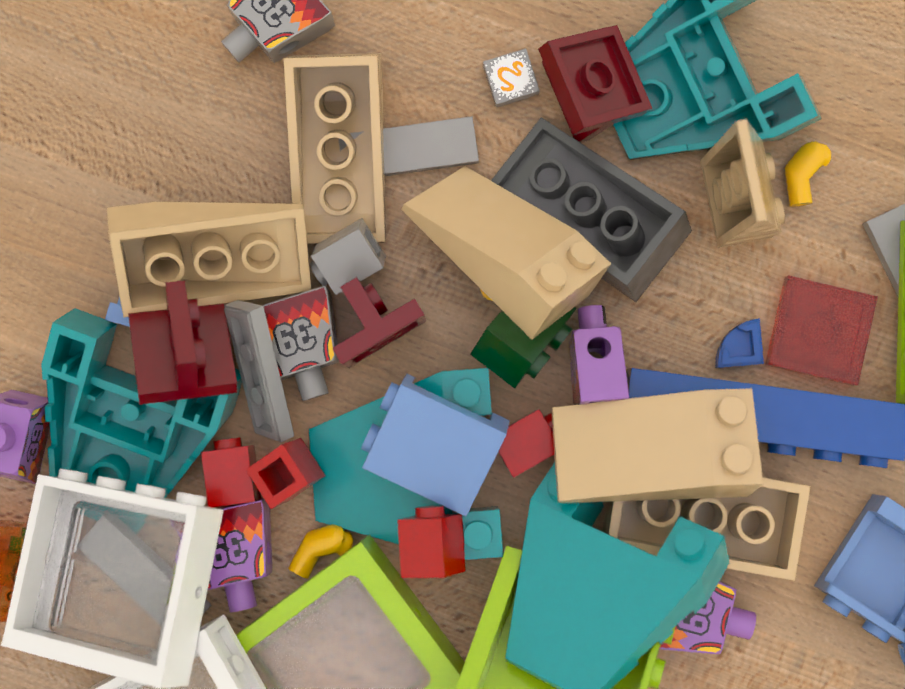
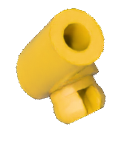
[785,141,831,207]
[288,524,353,579]

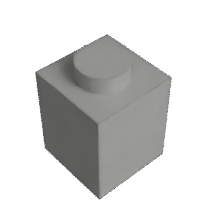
[310,218,386,295]

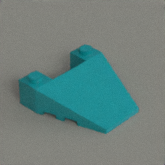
[613,0,822,159]
[41,308,242,534]
[309,368,503,560]
[505,462,730,689]

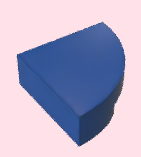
[715,318,764,368]

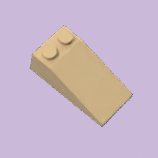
[284,53,386,244]
[700,119,785,248]
[401,166,611,340]
[107,202,311,317]
[551,388,763,503]

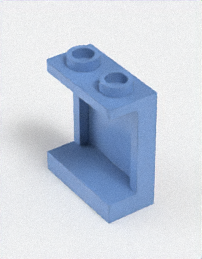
[361,373,510,516]
[814,494,905,643]

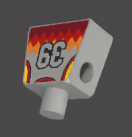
[221,0,336,63]
[262,286,340,401]

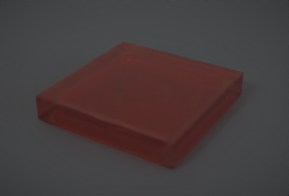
[765,275,878,386]

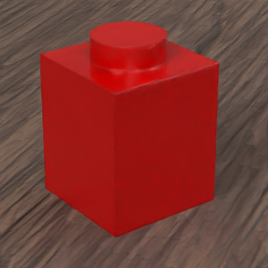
[498,409,554,478]
[201,437,261,507]
[245,438,326,509]
[398,506,466,578]

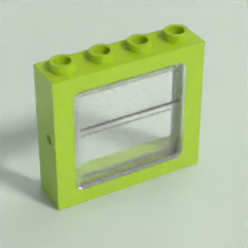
[236,534,465,689]

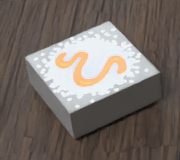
[483,48,540,108]

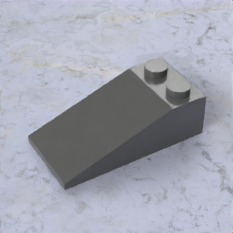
[491,117,692,302]

